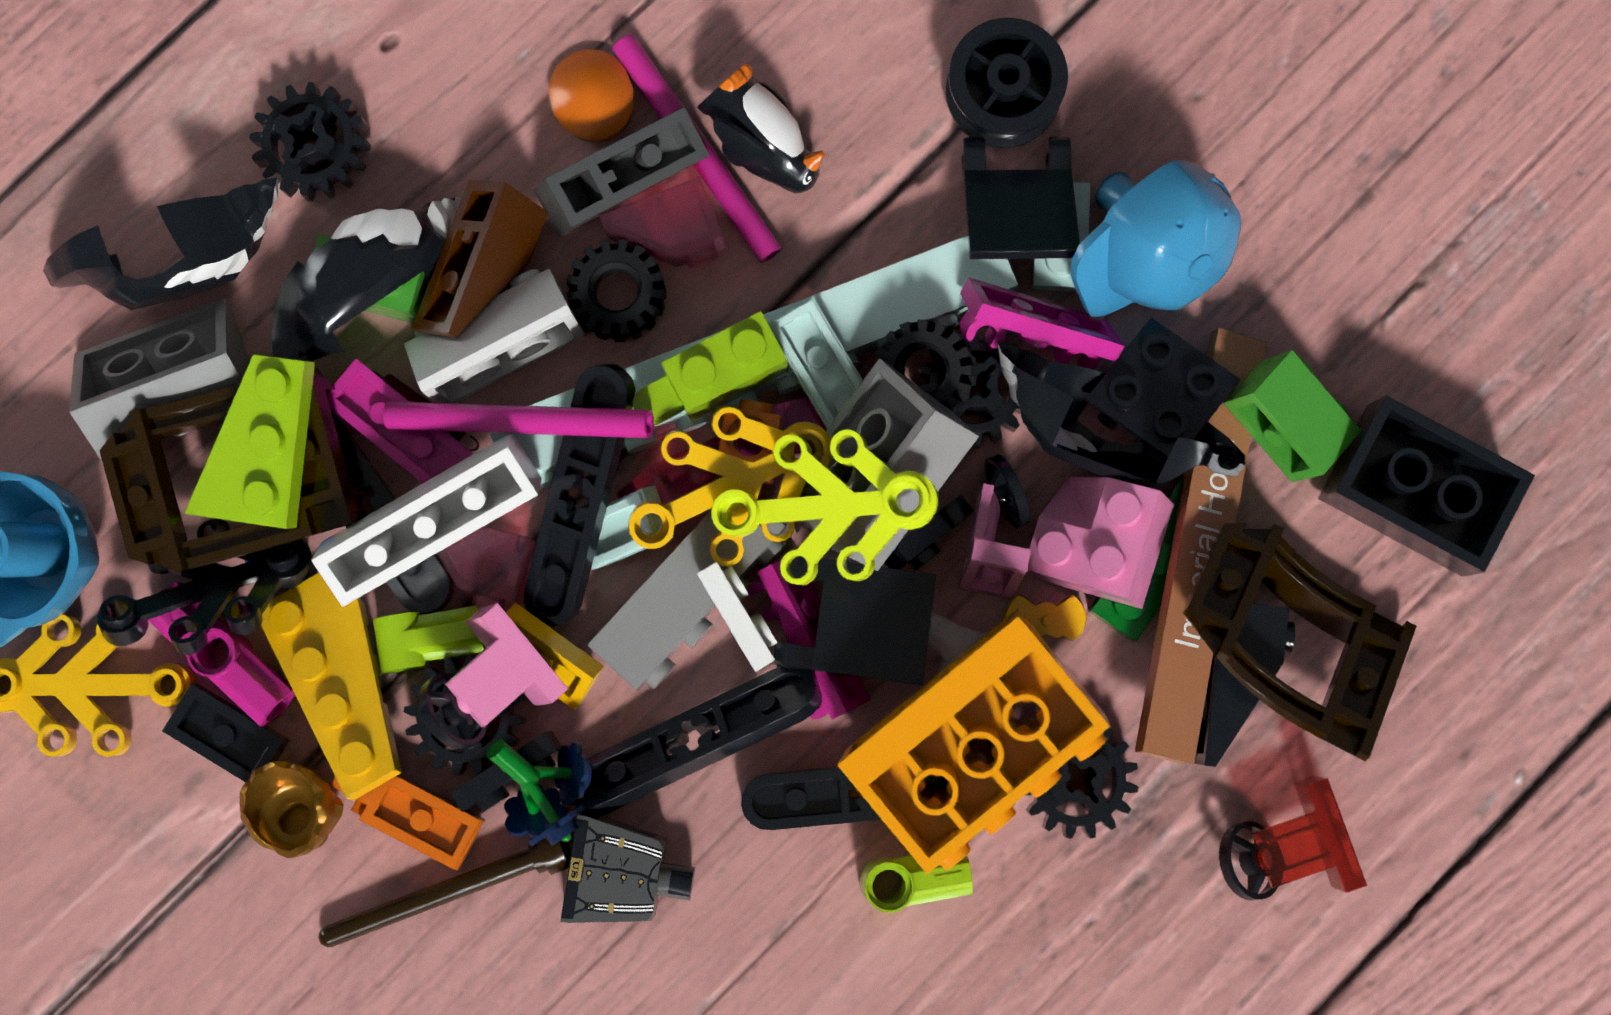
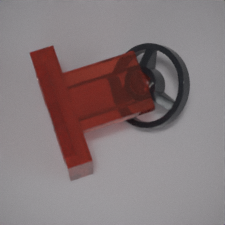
[1219,776,1367,901]

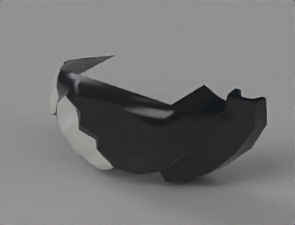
[43,178,279,310]
[271,197,462,362]
[997,342,1245,487]

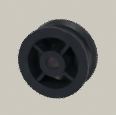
[946,18,1068,148]

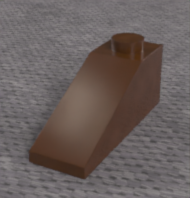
[412,180,548,338]

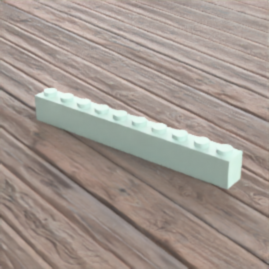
[489,235,1018,490]

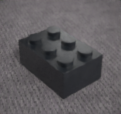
[1318,395,1535,577]

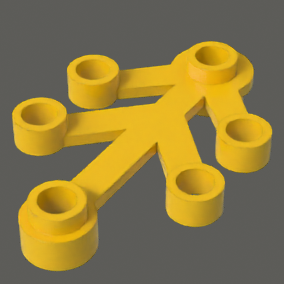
[628,406,832,567]
[0,614,198,757]

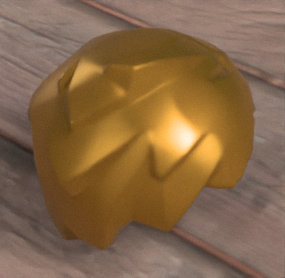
[239,761,344,858]

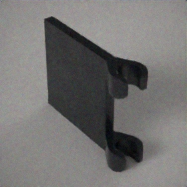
[961,136,1080,259]
[773,556,937,686]

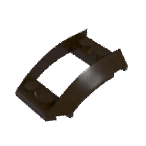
[99,366,364,573]
[1182,523,1417,761]

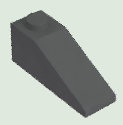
[533,107,710,237]

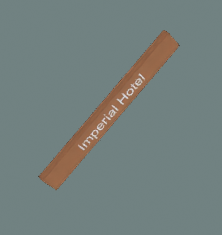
[1135,328,1267,765]

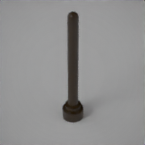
[318,837,571,947]

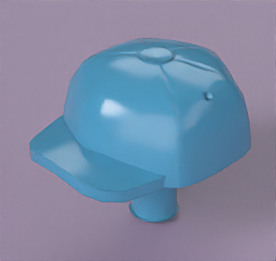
[1070,160,1241,318]
[0,471,100,648]

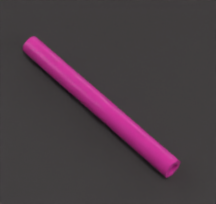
[612,34,782,263]
[383,401,654,438]

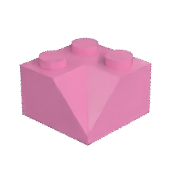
[1027,476,1174,609]

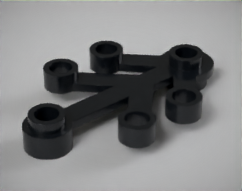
[97,519,312,655]

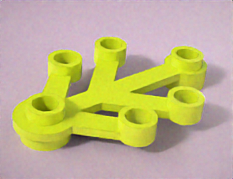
[711,429,938,585]

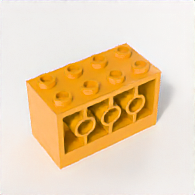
[837,608,1110,874]

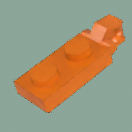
[331,774,486,871]

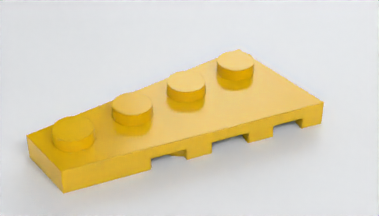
[261,573,402,801]

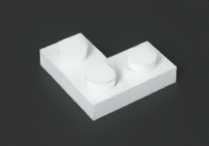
[696,562,777,672]

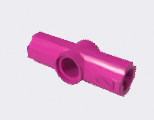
[148,582,295,727]

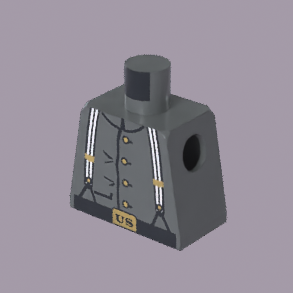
[560,813,695,923]

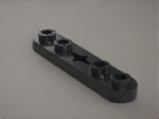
[524,363,636,627]
[330,408,454,614]
[573,667,822,817]
[741,753,990,830]

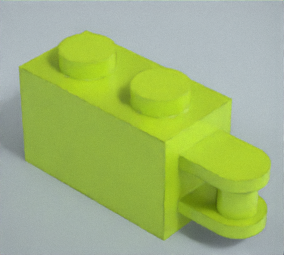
[633,311,788,425]

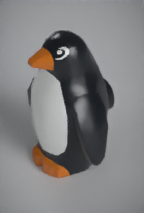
[697,62,825,194]

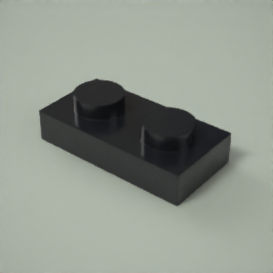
[162,684,290,783]
[450,731,562,813]

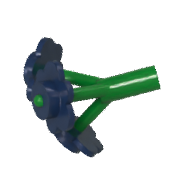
[486,739,592,846]

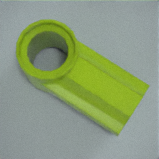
[373,605,486,674]
[859,855,973,913]

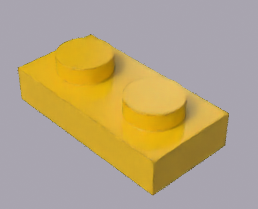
[506,602,604,710]

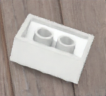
[404,269,585,404]

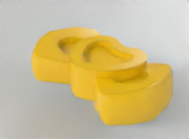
[1004,594,1087,641]

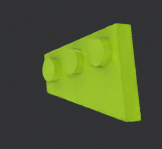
[184,354,315,529]

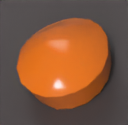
[548,49,634,144]

